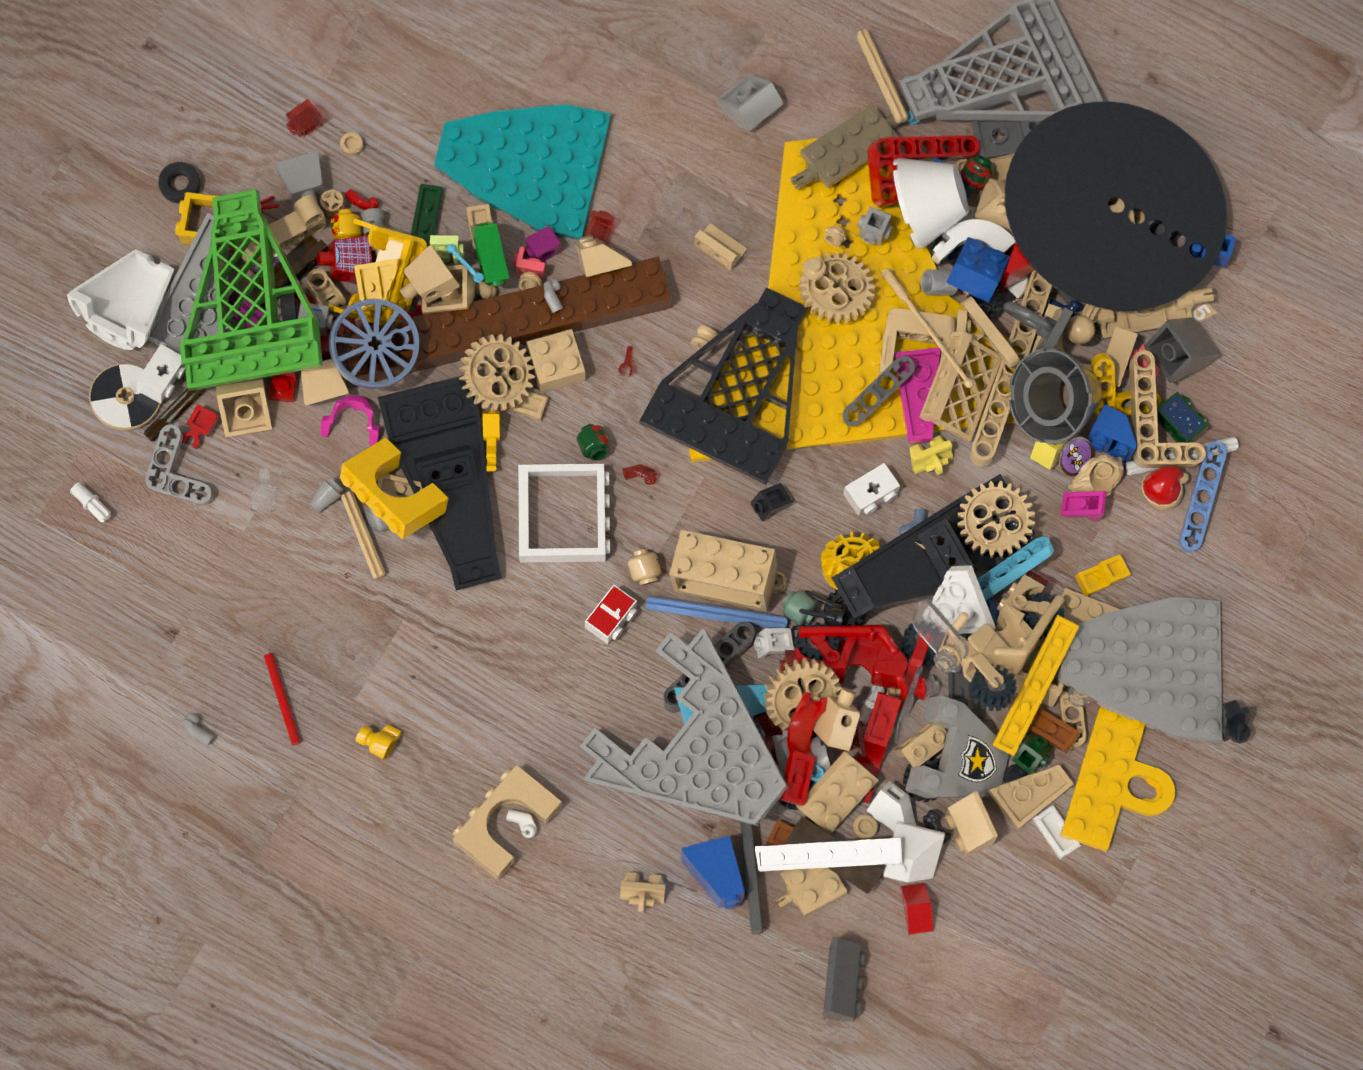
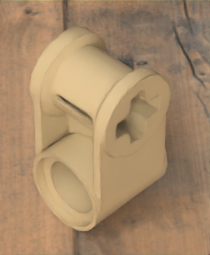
[307,269,346,311]

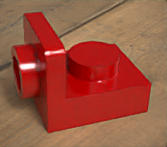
[269,371,297,403]

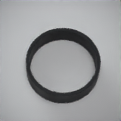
[279,285,298,322]

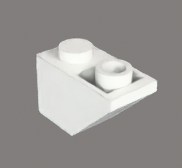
[867,781,916,833]

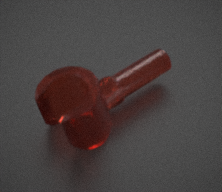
[619,346,633,377]

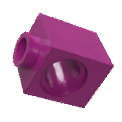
[525,226,561,262]

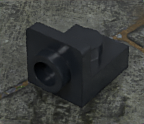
[751,483,793,521]

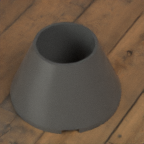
[1009,348,1101,444]

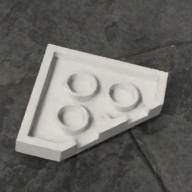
[925,566,996,634]

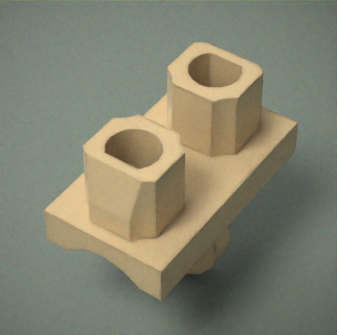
[620,872,665,913]

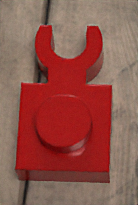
[182,404,220,449]

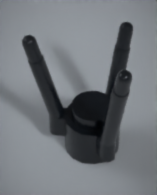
[792,590,848,630]

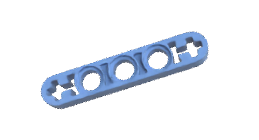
[1179,441,1227,553]

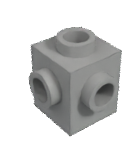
[857,207,893,245]

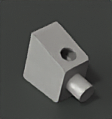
[275,151,324,205]

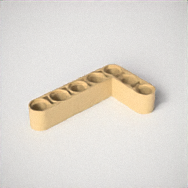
[1129,350,1206,468]

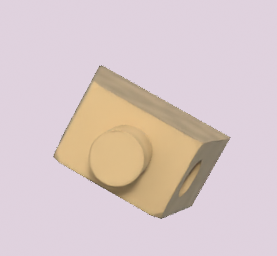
[400,245,460,303]
[301,358,349,406]
[813,688,860,751]

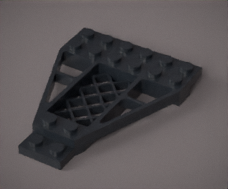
[639,287,808,485]

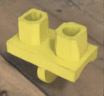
[909,436,953,475]

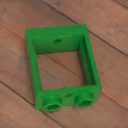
[470,220,509,286]

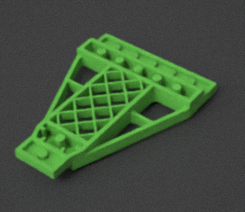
[180,189,323,391]

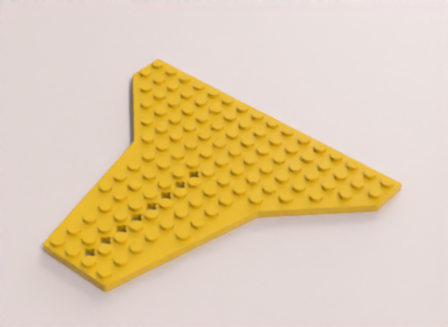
[689,138,1030,462]

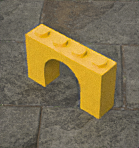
[340,437,448,540]

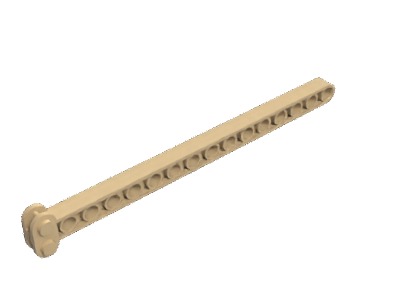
[970,270,1052,467]

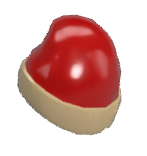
[1141,465,1189,510]

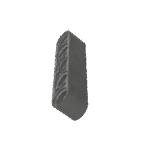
[663,622,755,713]

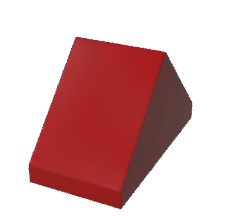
[900,883,933,935]

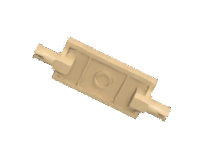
[1074,287,1214,340]

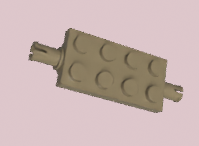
[791,104,905,190]

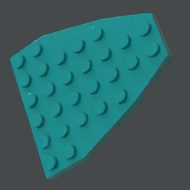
[434,104,611,241]

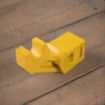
[483,410,500,471]

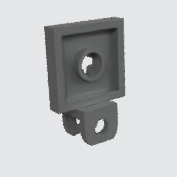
[971,110,1041,159]

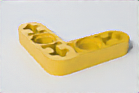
[1091,353,1162,416]

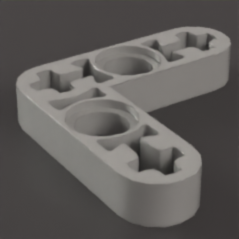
[145,424,213,505]

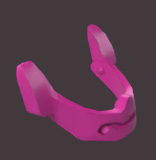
[321,395,380,446]

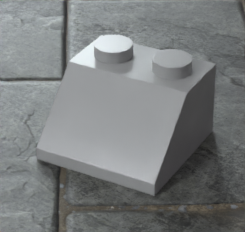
[715,74,784,131]

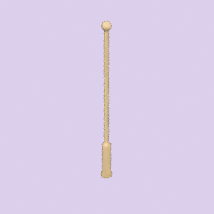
[881,268,974,388]

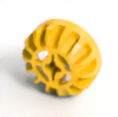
[821,532,880,590]

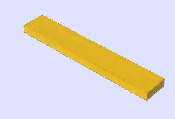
[992,615,1079,756]

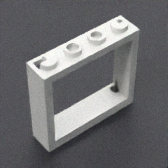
[518,464,610,563]

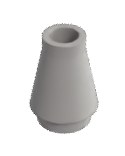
[309,477,343,513]

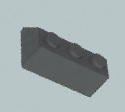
[823,937,865,1022]

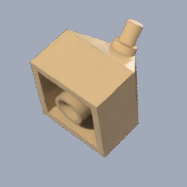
[974,178,1014,238]

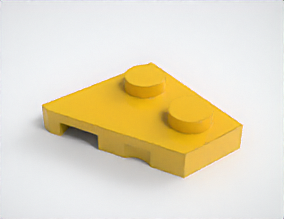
[354,259,400,312]

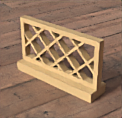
[919,331,1002,442]

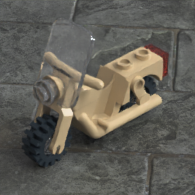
[912,570,1065,711]

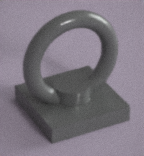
[1003,302,1073,351]

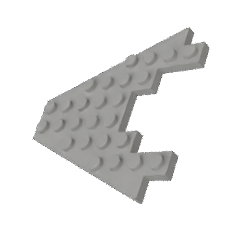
[580,628,788,826]

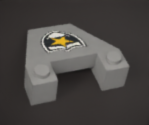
[905,695,1009,798]

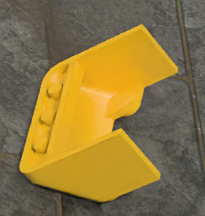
[329,219,427,325]

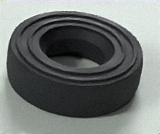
[158,162,201,204]

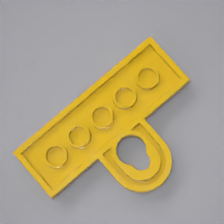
[1060,706,1175,852]

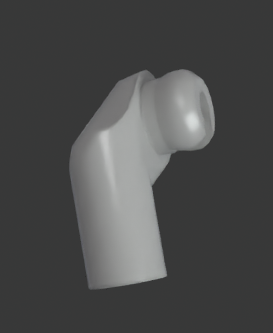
[544,279,563,313]
[183,713,213,745]

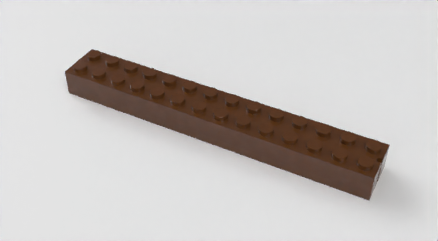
[341,256,671,387]

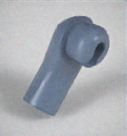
[899,509,926,535]

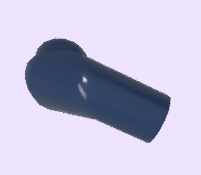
[1046,298,1081,317]

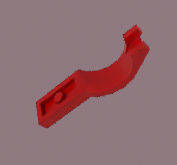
[779,692,828,806]
[857,692,902,804]

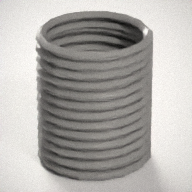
[921,269,958,295]

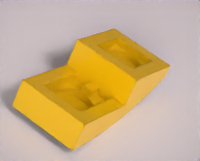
[1075,554,1131,596]

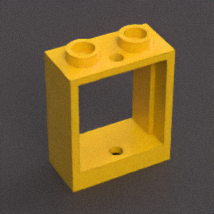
[175,192,236,250]

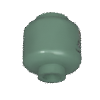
[782,590,818,626]

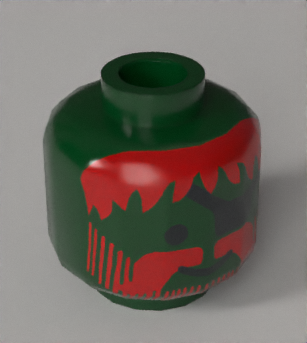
[960,155,994,191]
[576,424,611,460]

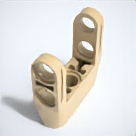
[879,308,956,377]

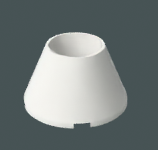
[893,158,969,249]

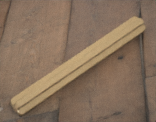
[857,29,908,124]

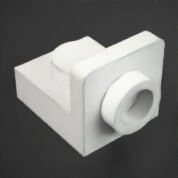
[754,628,794,658]

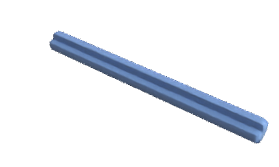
[646,596,788,628]

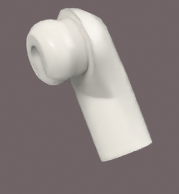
[506,809,537,838]

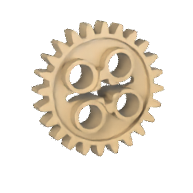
[799,252,875,325]
[459,334,535,411]
[958,481,1035,559]
[763,658,842,731]

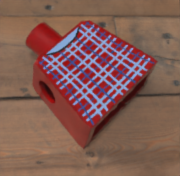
[317,236,372,284]

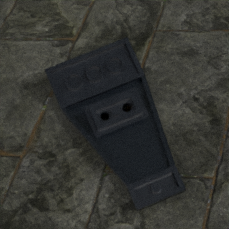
[377,375,502,591]
[831,474,1038,620]

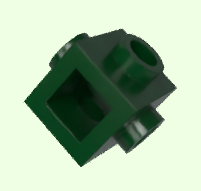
[1011,732,1052,775]

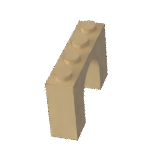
[1032,304,1138,389]
[453,765,562,881]

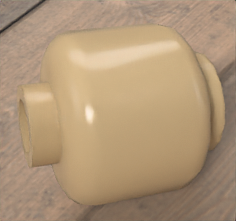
[628,549,662,585]

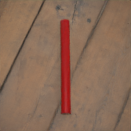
[264,653,301,746]

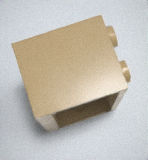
[669,530,778,612]

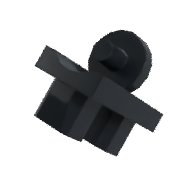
[1222,700,1251,743]

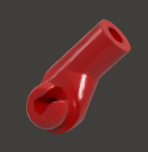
[345,189,380,211]

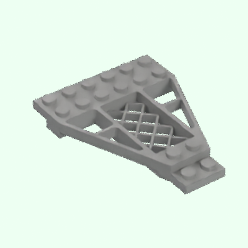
[899,0,1103,122]

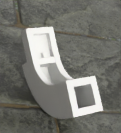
[931,219,1015,265]

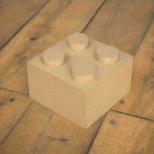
[527,329,585,394]

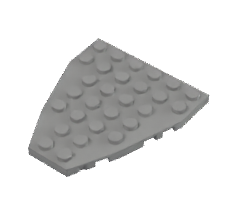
[1058,596,1222,742]

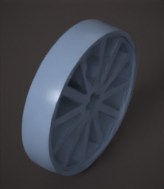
[329,299,420,389]

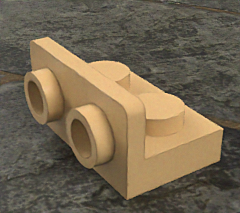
[894,723,947,767]

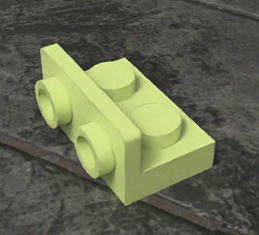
[430,235,465,265]

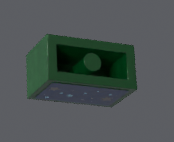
[1157,391,1208,443]

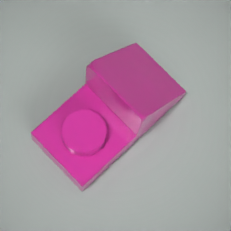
[1060,491,1107,522]

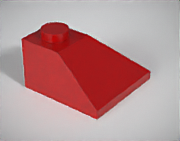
[998,242,1035,291]

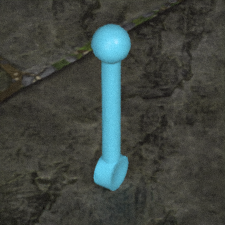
[447,244,484,283]

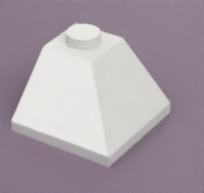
[884,821,945,882]

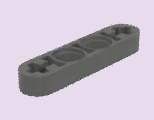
[842,356,915,427]

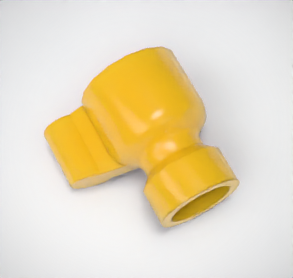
[355,724,402,760]

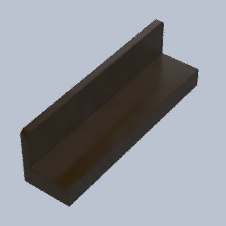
[248,235,329,310]
[787,816,885,894]

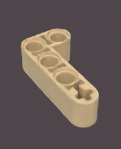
[236,195,326,266]

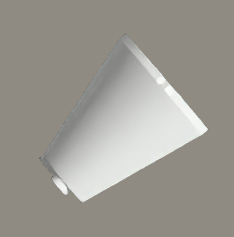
[67,249,174,350]

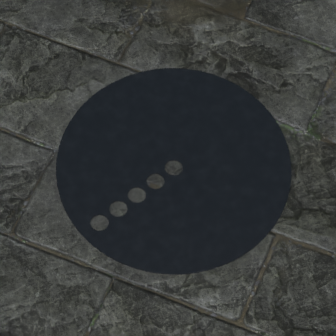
[1005,101,1227,311]

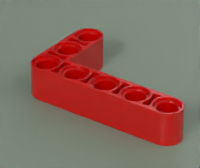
[867,135,980,208]

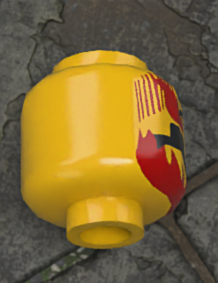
[331,209,361,240]

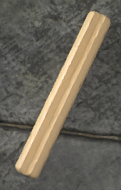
[341,491,385,579]

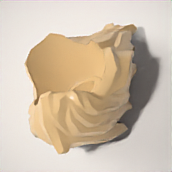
[1067,454,1124,496]

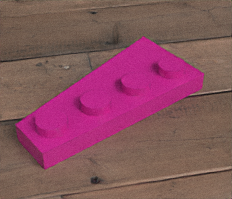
[894,347,940,444]

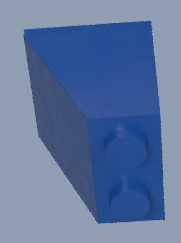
[681,836,745,910]

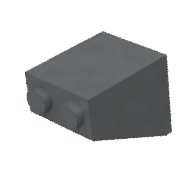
[1144,317,1219,383]

